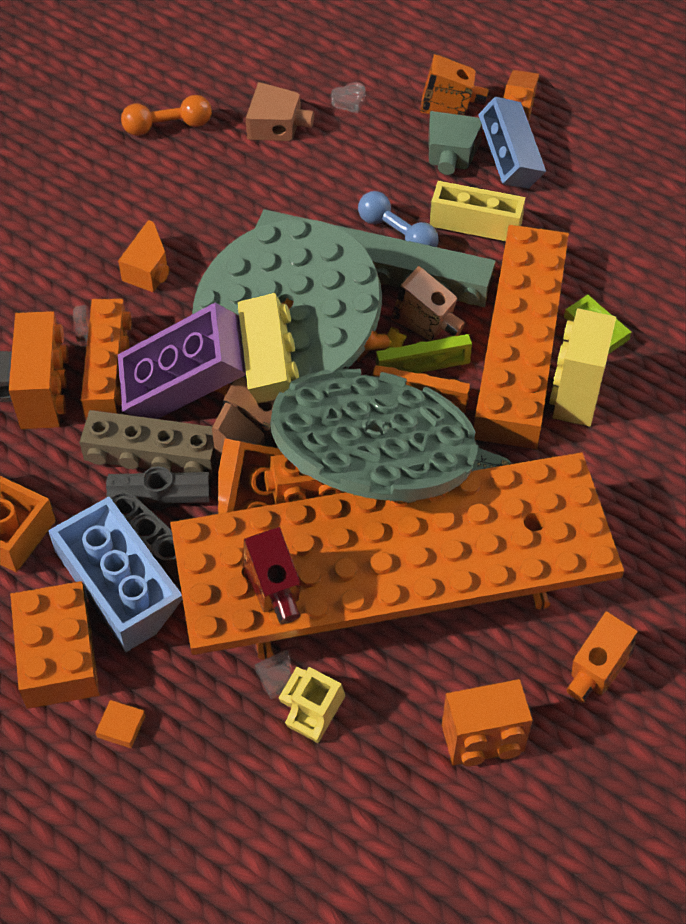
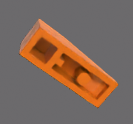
[503,70,539,123]

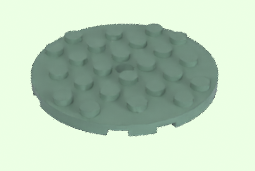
[192,219,382,384]
[270,369,478,503]

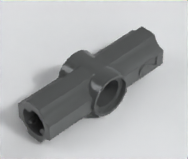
[106,466,211,510]

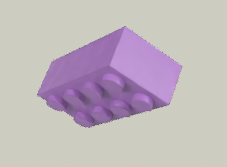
[118,303,246,419]

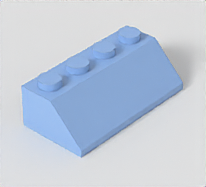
[48,497,183,653]

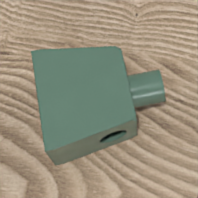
[428,111,483,175]

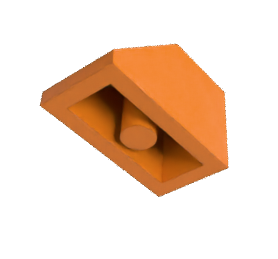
[118,220,169,292]

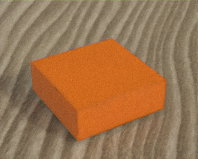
[95,700,146,748]

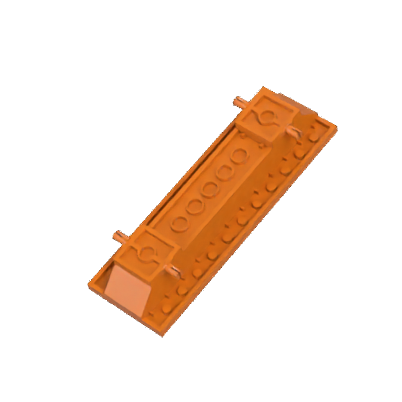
[170,452,624,660]

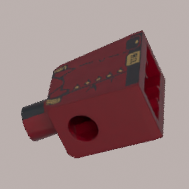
[243,527,301,624]

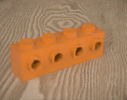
[81,299,132,420]

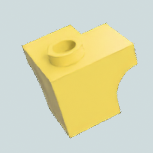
[279,667,346,743]

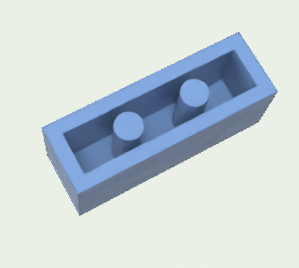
[478,97,546,189]

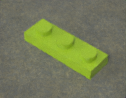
[376,334,472,373]

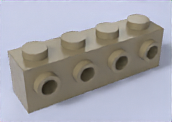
[79,410,216,478]

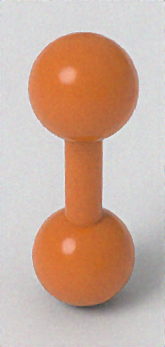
[121,95,212,136]

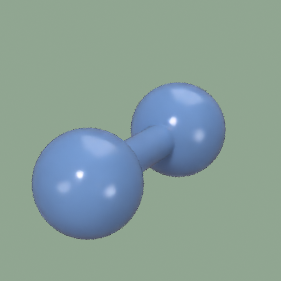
[358,191,439,247]

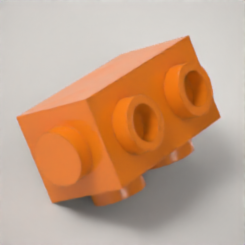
[264,454,344,504]

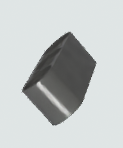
[111,492,179,578]

